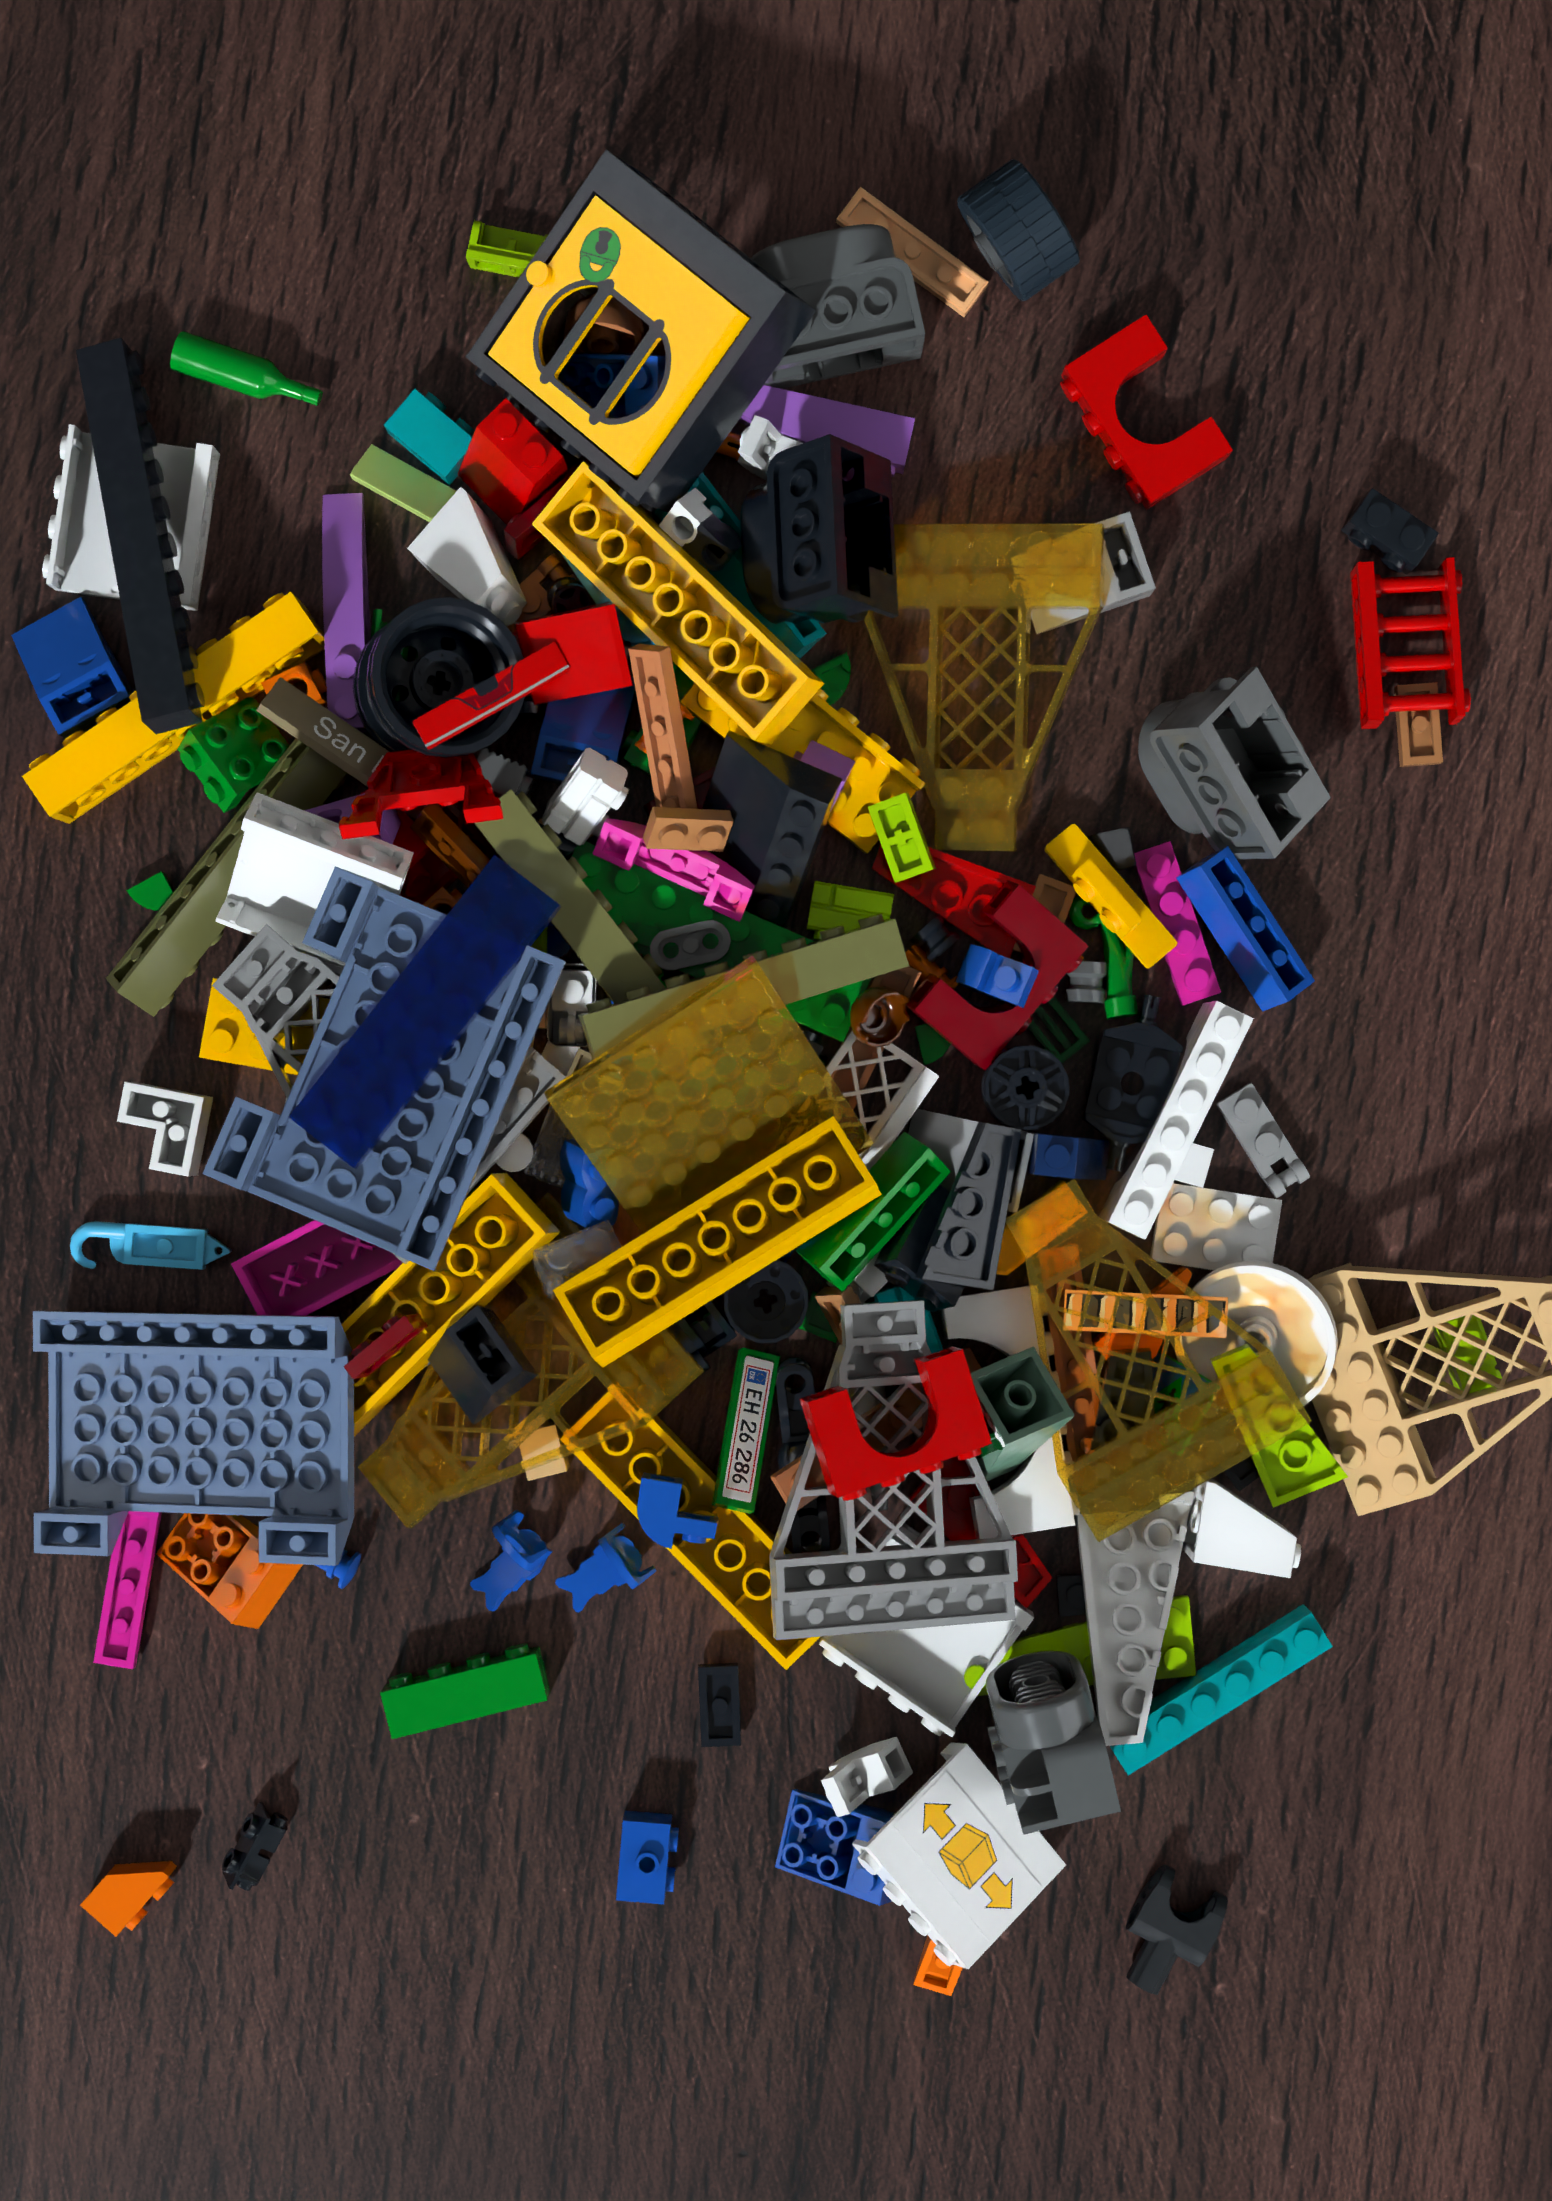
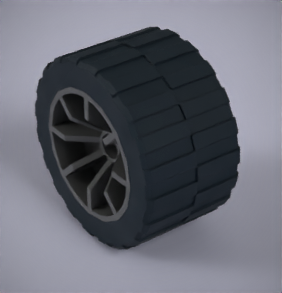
[957,159,1080,301]

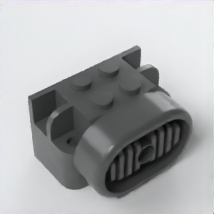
[751,224,925,389]
[1138,666,1331,859]
[986,1651,1121,1835]

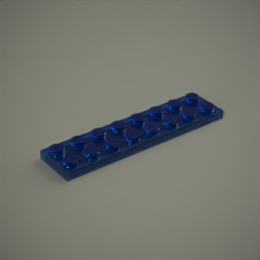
[289,855,561,1169]

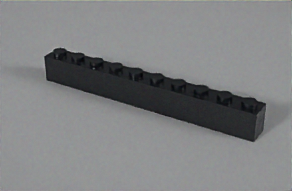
[76,338,205,734]

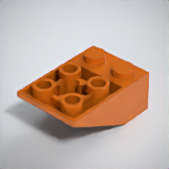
[156,1513,303,1629]

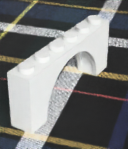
[1098,1001,1254,1240]
[940,1285,1080,1539]

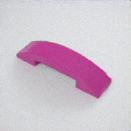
[593,818,755,922]

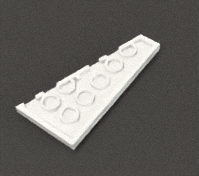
[1075,1491,1195,1746]

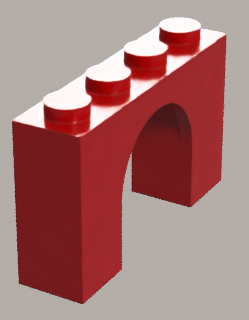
[1060,315,1233,510]
[800,1346,992,1501]

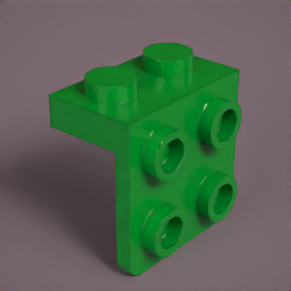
[177,697,289,813]

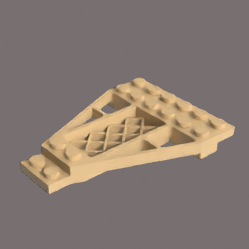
[1306,1263,1552,1516]

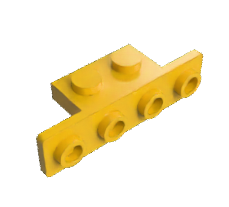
[1044,824,1177,969]

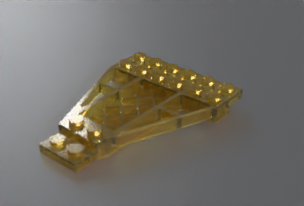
[864,524,1105,851]
[1005,1179,1312,1542]
[358,1193,704,1528]

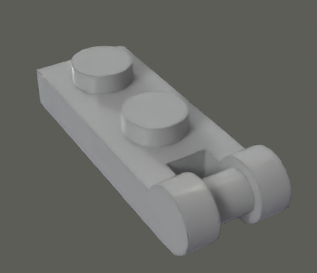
[1216,1083,1310,1199]

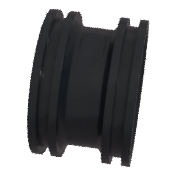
[353,597,525,758]

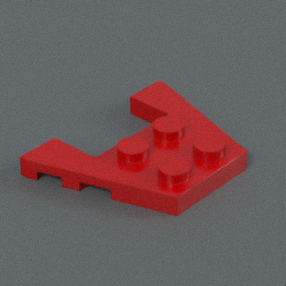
[339,750,504,839]

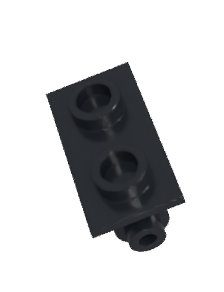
[222,1802,288,1891]

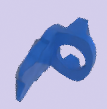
[470,1510,553,1611]
[555,1523,656,1613]

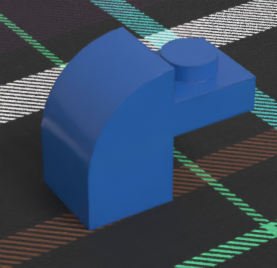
[955,944,1039,1008]
[637,1472,718,1549]

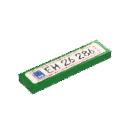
[712,1347,780,1514]

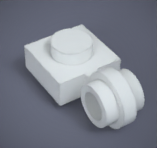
[552,969,594,1046]

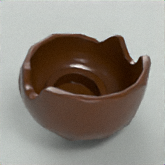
[850,986,910,1048]

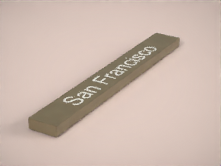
[256,677,464,819]

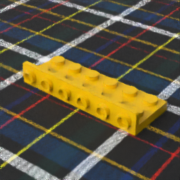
[679,682,926,854]

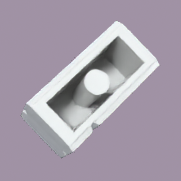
[541,747,629,846]

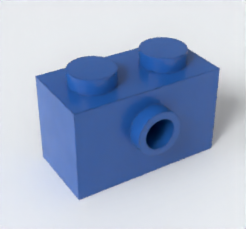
[616,1810,679,1904]

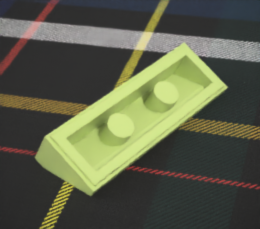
[350,444,477,522]

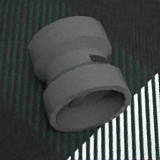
[1065,961,1107,1003]

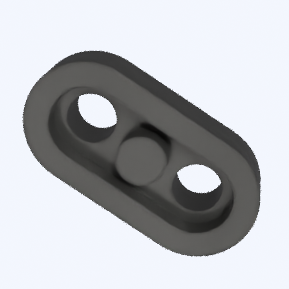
[650,920,731,971]

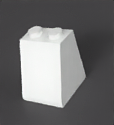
[407,487,527,626]
[1183,1471,1301,1578]

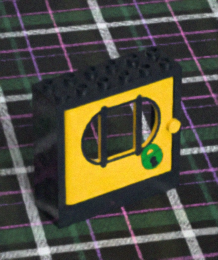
[466,150,816,513]

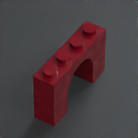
[905,880,1089,1070]

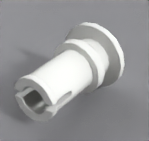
[496,1134,534,1172]

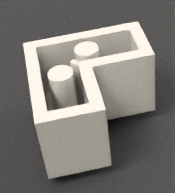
[117,1082,213,1177]

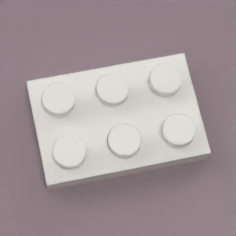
[1150,1183,1282,1270]

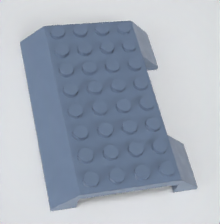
[202,866,566,1271]
[33,1311,354,1566]

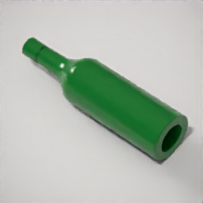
[170,331,323,406]

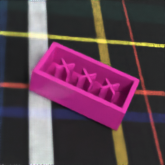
[231,1220,403,1316]

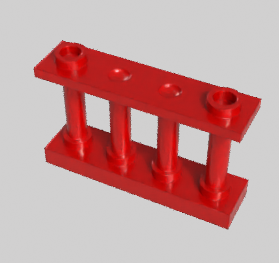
[1350,557,1471,729]

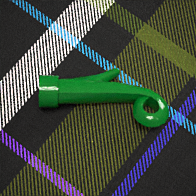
[1069,895,1138,1019]

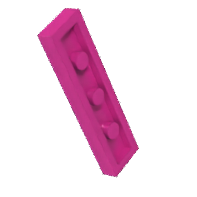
[1134,841,1221,1006]
[93,1511,162,1669]

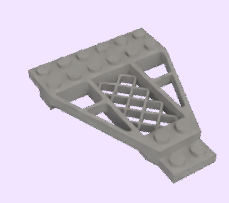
[212,924,569,1264]
[769,1300,1018,1640]

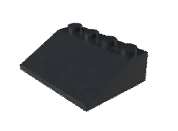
[702,730,842,928]

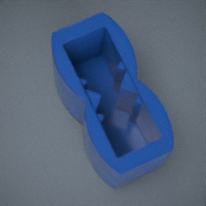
[560,1136,619,1229]

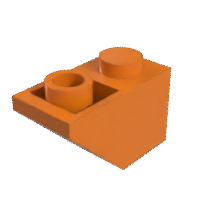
[80,1861,177,1937]

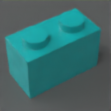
[384,389,475,486]

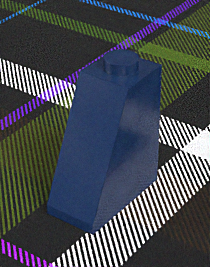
[1026,1132,1110,1180]

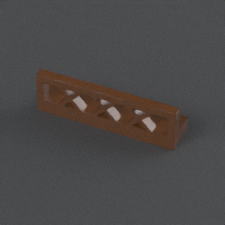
[410,803,550,946]

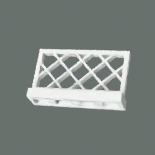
[767,1031,939,1171]

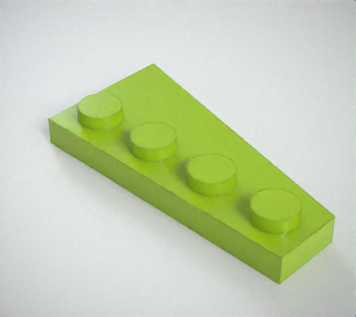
[1210,1343,1348,1508]

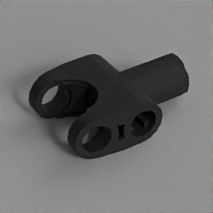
[1126,1864,1228,1995]

